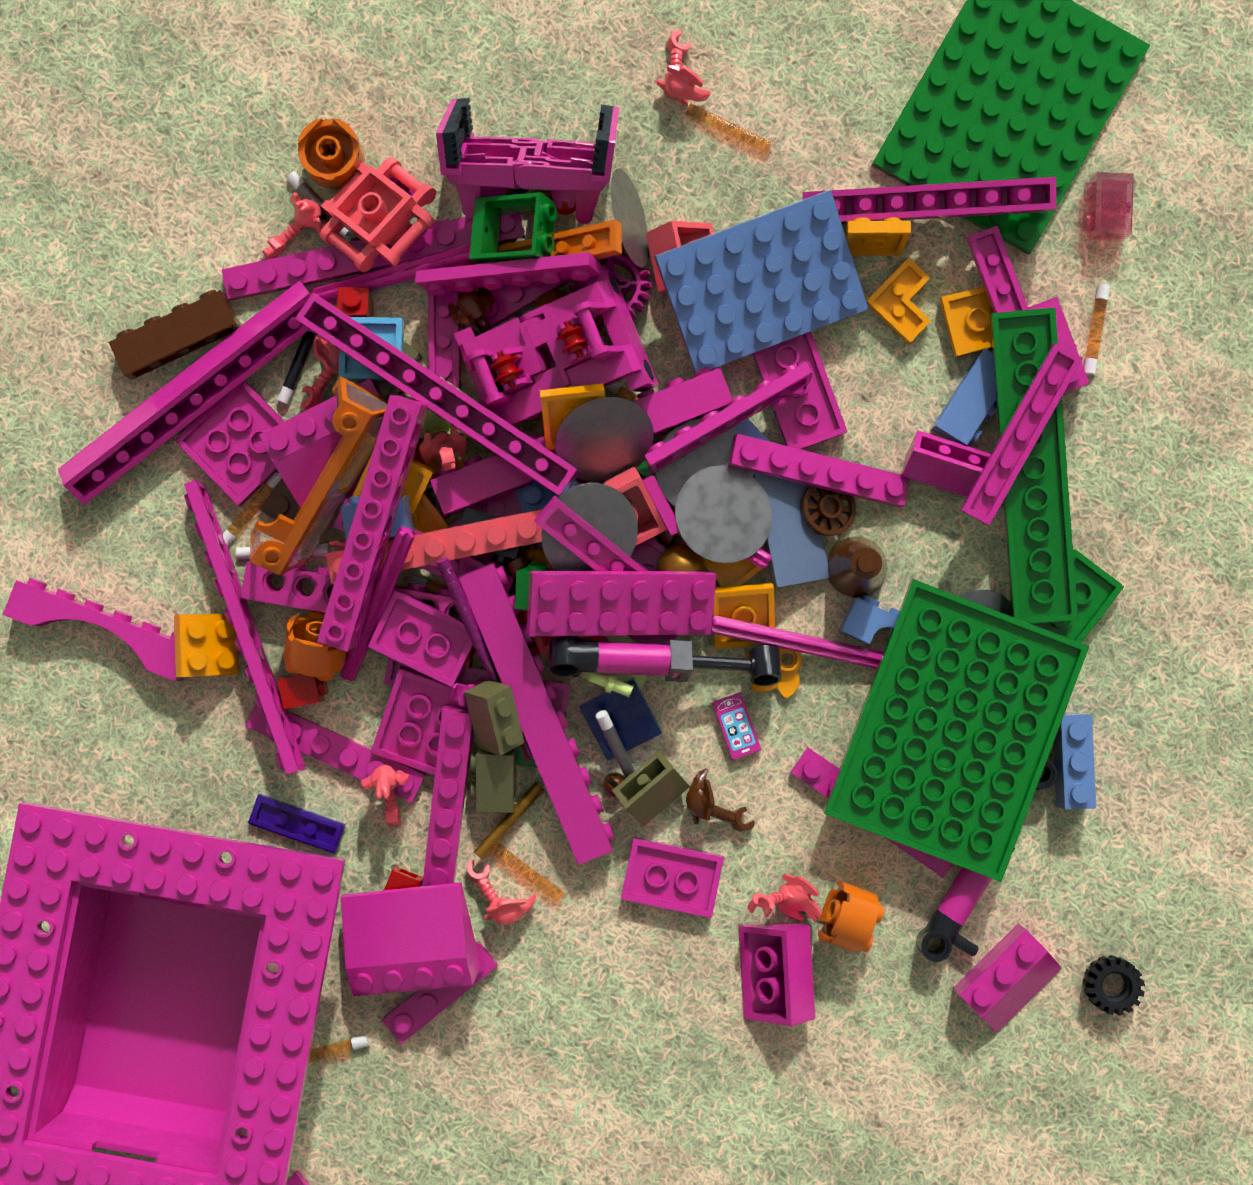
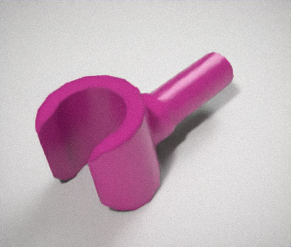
[449,678,485,706]

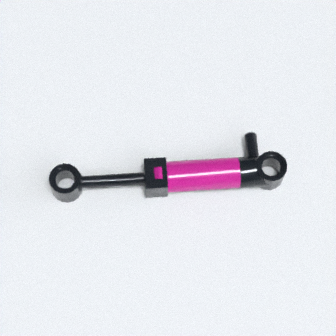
[549,636,781,686]
[916,759,1058,962]

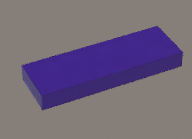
[248,794,346,854]

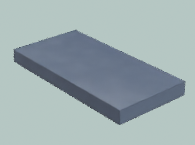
[753,472,830,588]

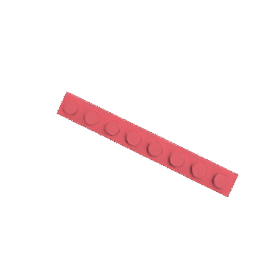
[325,508,544,584]

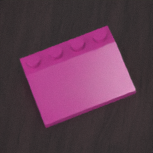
[259,378,415,508]
[341,882,481,996]

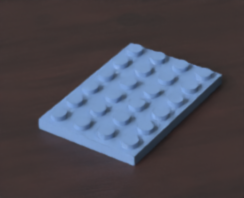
[654,190,868,375]

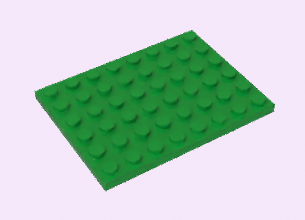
[872,0,1150,255]
[823,579,1090,882]

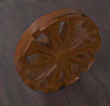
[800,486,856,536]

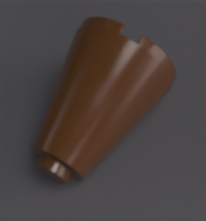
[827,537,887,597]

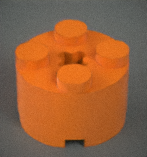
[298,118,365,190]
[283,611,347,681]
[818,881,884,953]

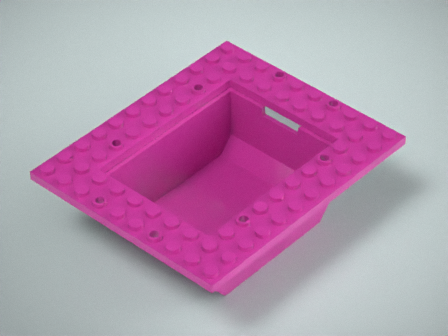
[0,802,346,1185]

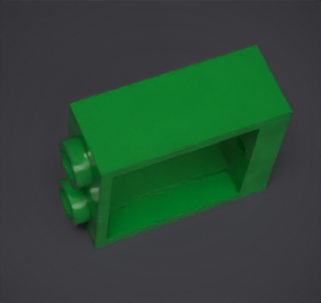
[469,192,557,264]

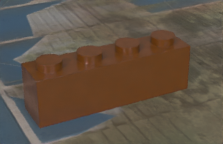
[108,290,241,380]

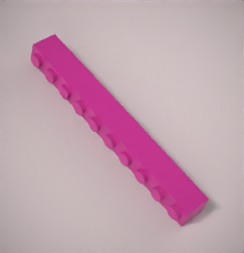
[58,280,311,505]
[295,293,579,497]
[430,367,733,518]
[458,561,616,865]

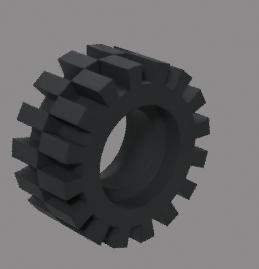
[1083,955,1145,1016]

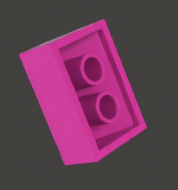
[739,923,815,1026]
[953,924,1062,1033]

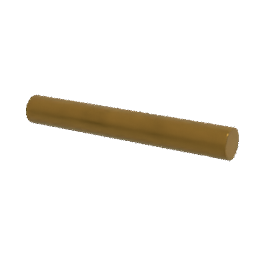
[474,782,544,860]

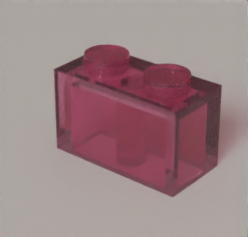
[1082,172,1134,241]

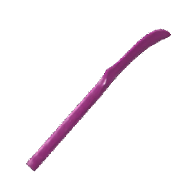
[436,557,533,759]

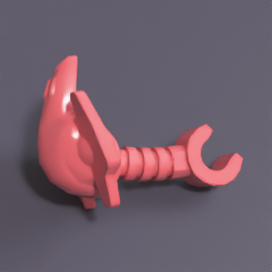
[656,30,711,106]
[262,192,323,259]
[300,336,339,410]
[419,426,466,471]
[361,765,410,827]
[466,859,536,925]
[748,874,822,922]

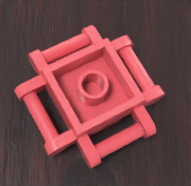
[319,157,437,272]

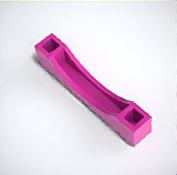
[3,577,184,681]

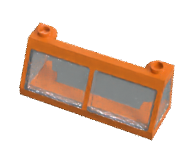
[250,376,388,575]

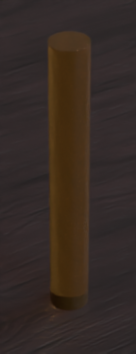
[686,103,772,153]
[490,843,564,902]

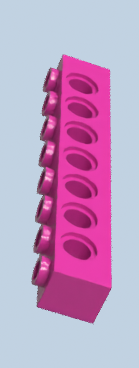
[802,177,1057,224]
[317,395,429,652]
[241,561,481,632]

